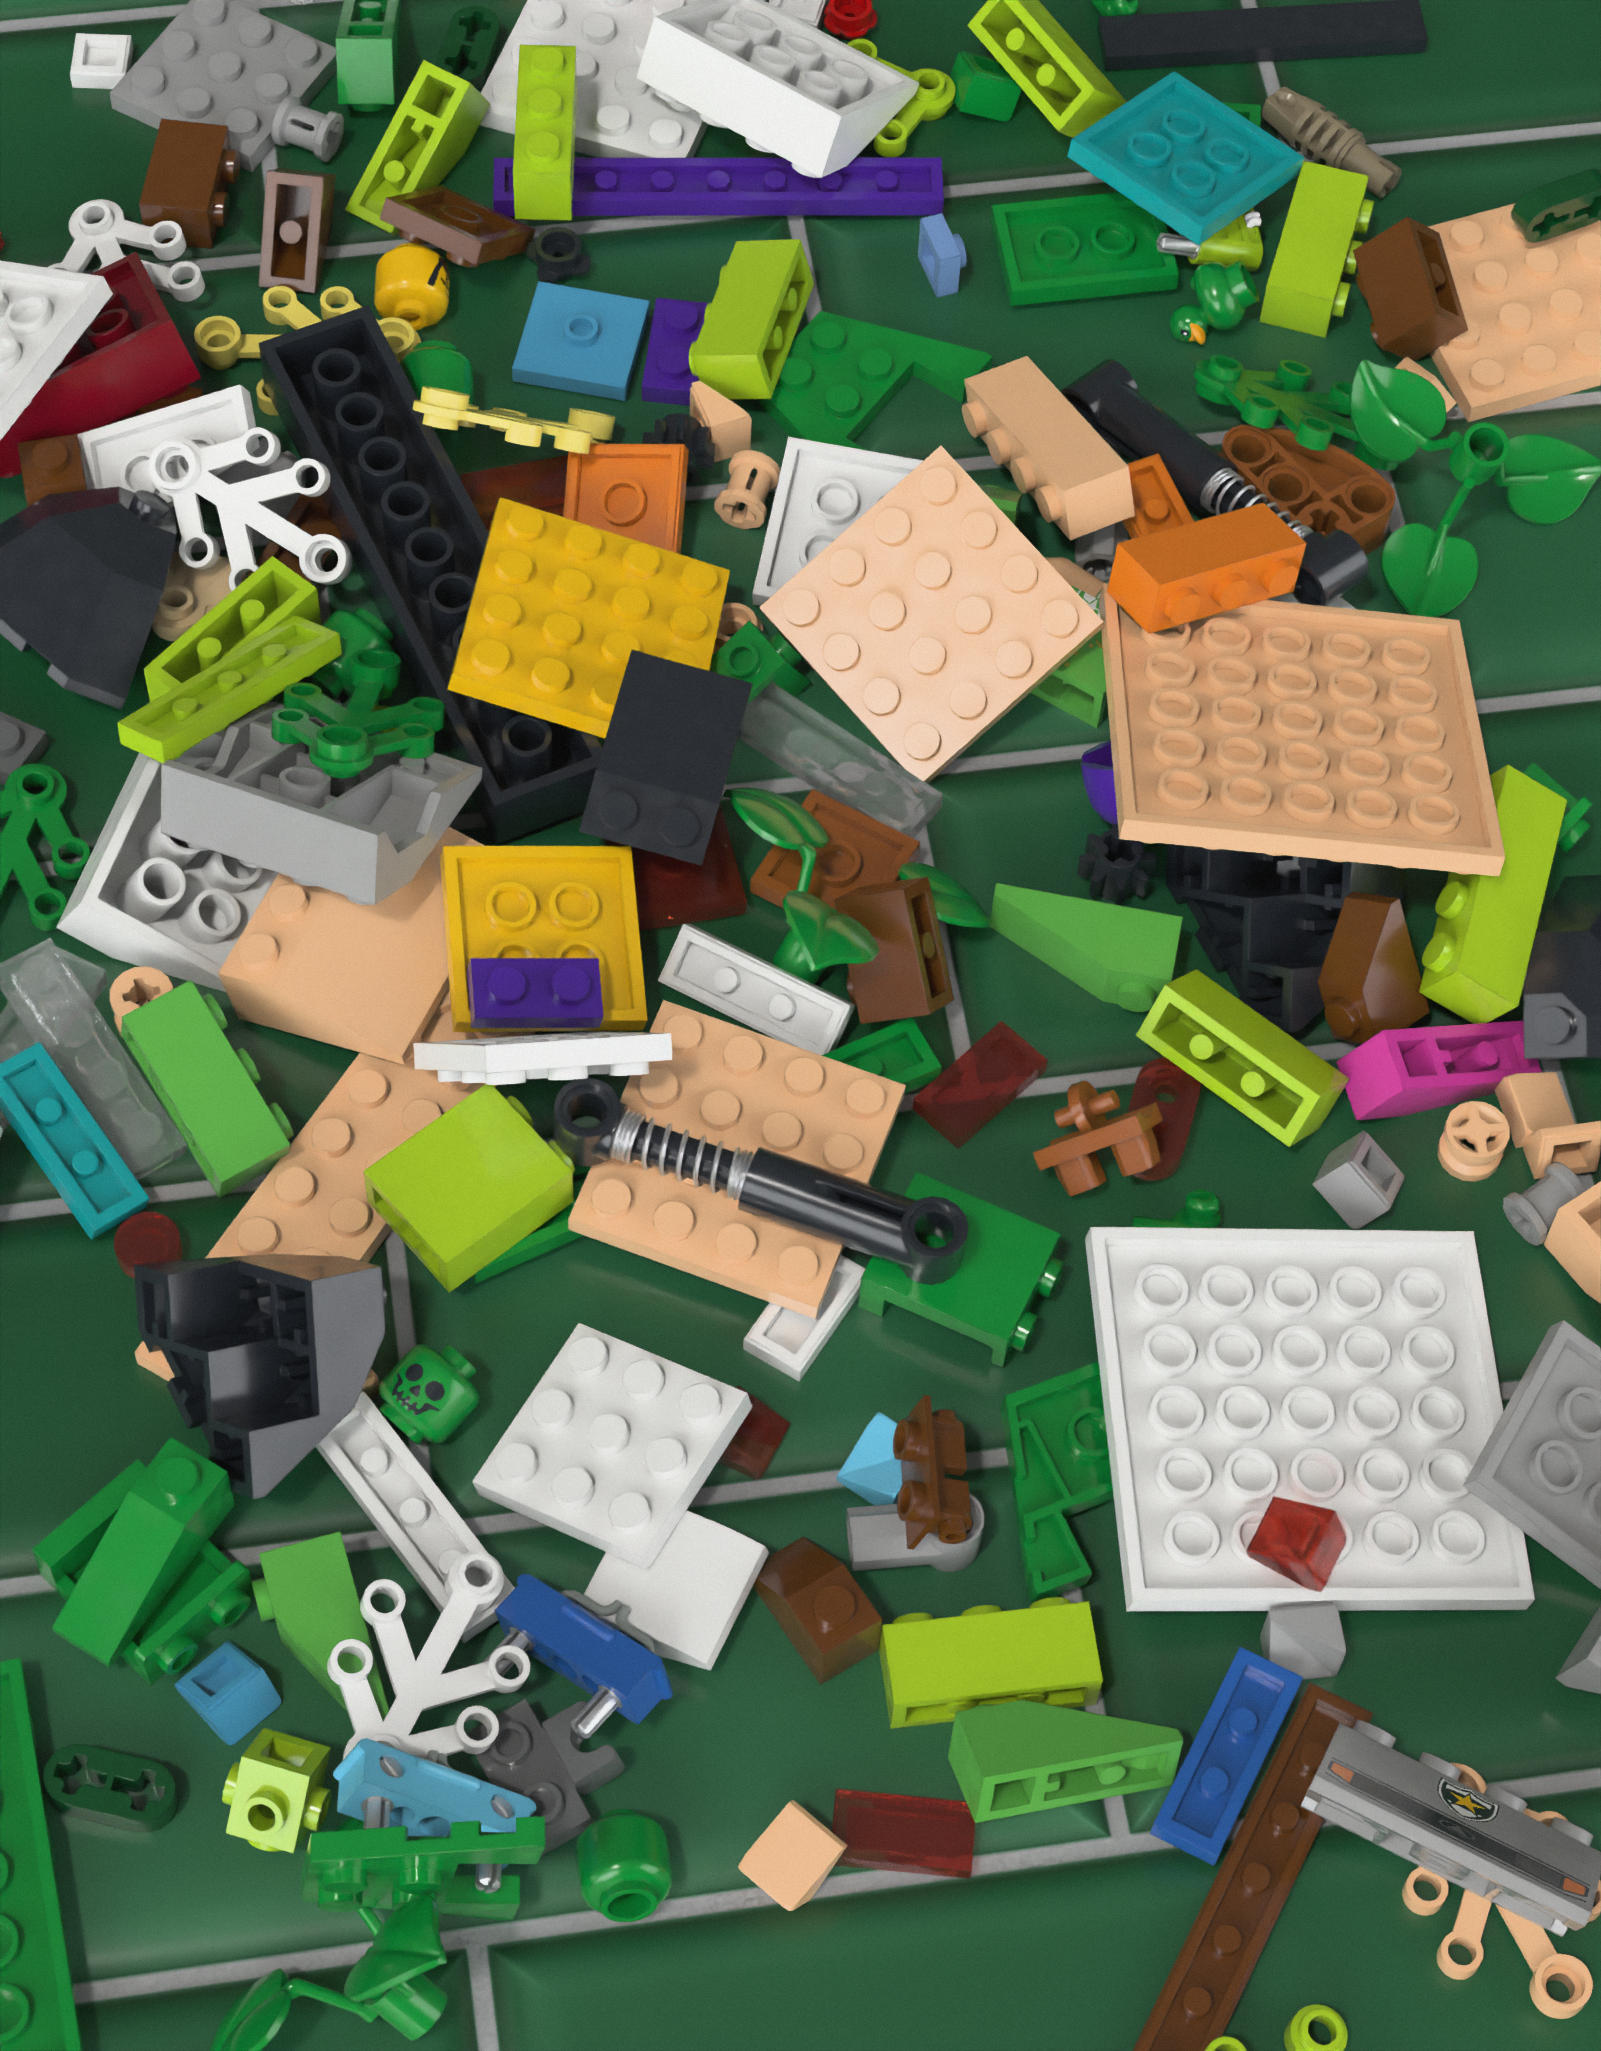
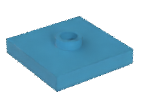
[512,281,650,401]

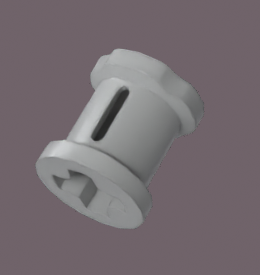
[271,96,344,162]
[1503,1162,1586,1246]

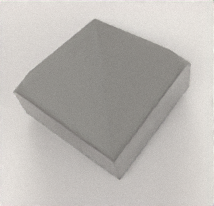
[1313,1130,1405,1230]
[1260,1602,1346,1680]

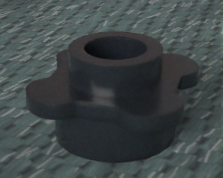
[526,227,591,284]

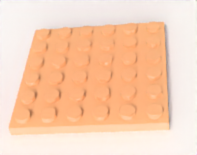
[1099,583,1505,876]

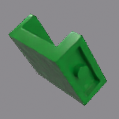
[858,1172,1065,1368]
[32,1459,254,1686]

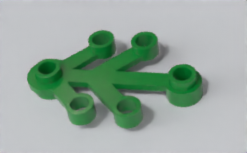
[1193,355,1399,471]
[271,648,445,778]
[0,764,90,931]

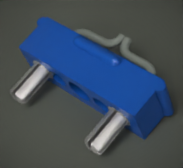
[482,1574,673,1738]

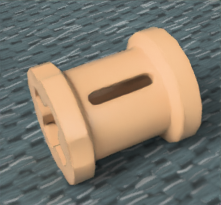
[714,450,781,529]

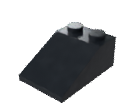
[579,650,753,866]

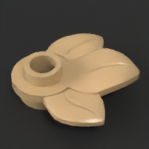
[151,551,246,641]

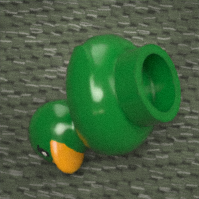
[1169,260,1259,345]

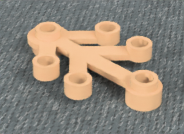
[1402,1763,1601,2019]

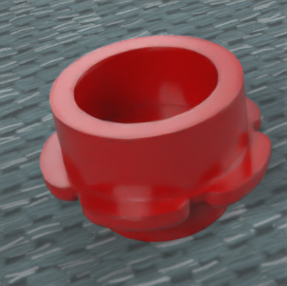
[824,0,877,40]

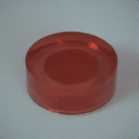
[114,1212,183,1279]

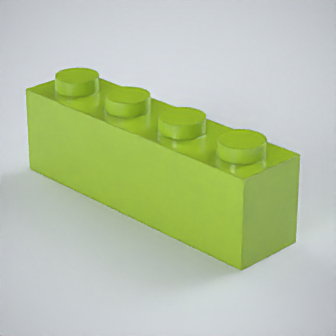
[1419,765,1567,1024]

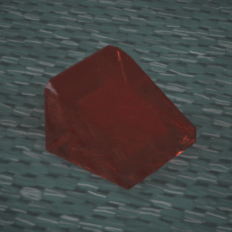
[718,1386,790,1480]
[1246,1496,1346,1592]

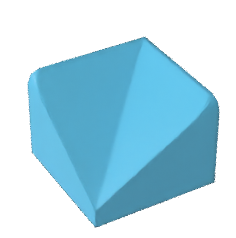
[836,1412,902,1506]

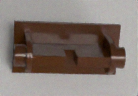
[893,1395,972,1550]

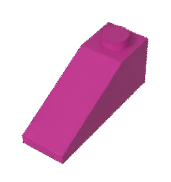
[1336,1020,1542,1120]

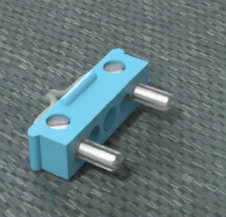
[333,1738,537,1893]

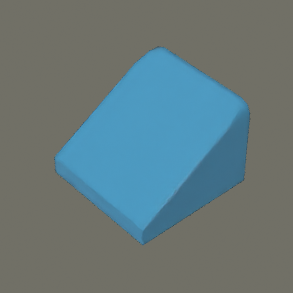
[174,1640,281,1745]

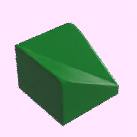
[949,51,1022,122]

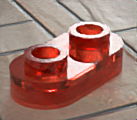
[1127,1058,1200,1180]

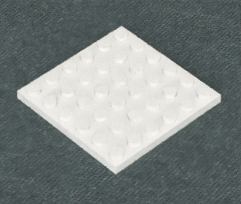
[1085,1227,1535,1611]

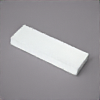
[658,924,856,1055]

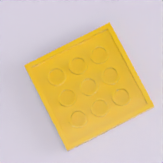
[447,497,730,738]

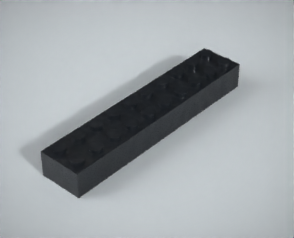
[259,305,602,844]

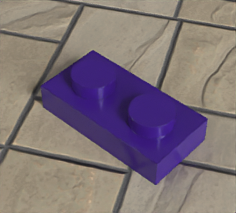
[642,298,708,406]
[467,958,603,1028]

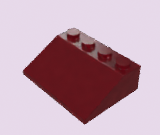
[0,252,201,478]

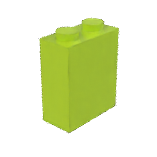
[363,1084,575,1293]

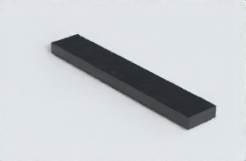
[1097,0,1428,71]

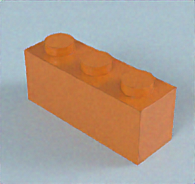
[1107,502,1306,634]

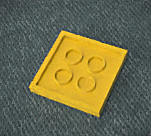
[440,846,648,1032]

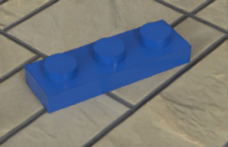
[1150,1647,1303,1866]

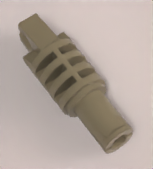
[1261,86,1402,199]

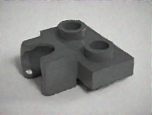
[466,1698,625,1857]

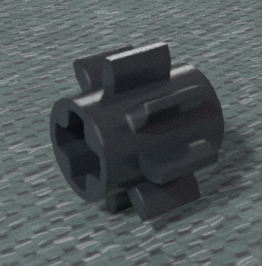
[642,413,716,486]
[1077,824,1157,905]

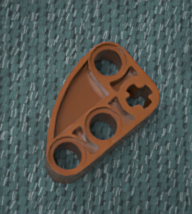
[1220,425,1396,556]

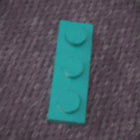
[0,1042,150,1240]

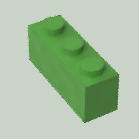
[121,980,293,1198]

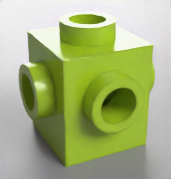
[222,1728,332,1854]

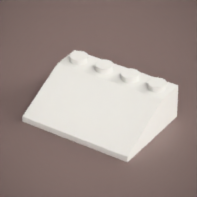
[636,0,919,178]
[56,728,278,993]

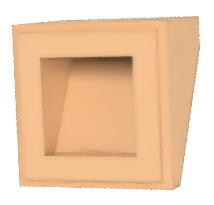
[690,381,752,462]
[1495,1072,1575,1148]
[1523,1121,1601,1179]
[738,1800,848,1911]

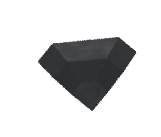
[0,486,176,710]
[1166,844,1406,1032]
[1523,875,1601,1061]
[134,1254,387,1499]

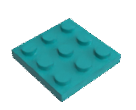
[1067,71,1304,245]

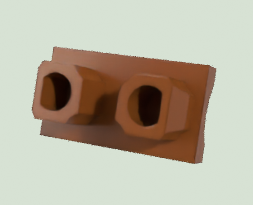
[1033,1081,1163,1196]

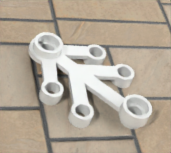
[47,199,205,302]
[148,427,352,591]
[327,1551,530,1760]

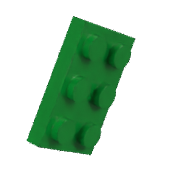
[990,192,1179,306]

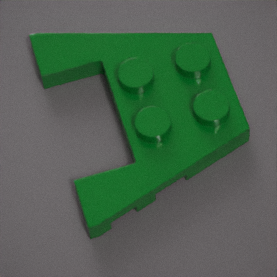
[756,311,993,451]
[1000,1361,1114,1603]
[301,1816,545,1920]

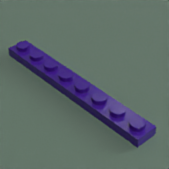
[493,158,944,216]

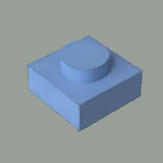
[918,213,967,297]

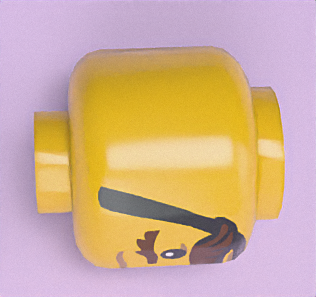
[374,242,450,331]

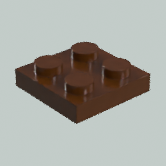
[380,185,536,268]

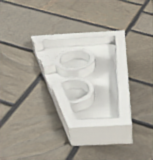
[77,385,260,507]

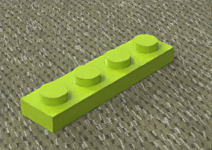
[117,615,342,763]

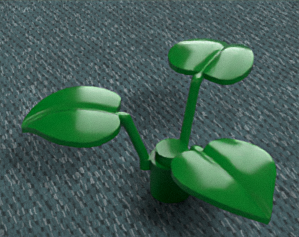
[1349,360,1601,618]
[722,787,993,984]
[210,1816,448,2051]

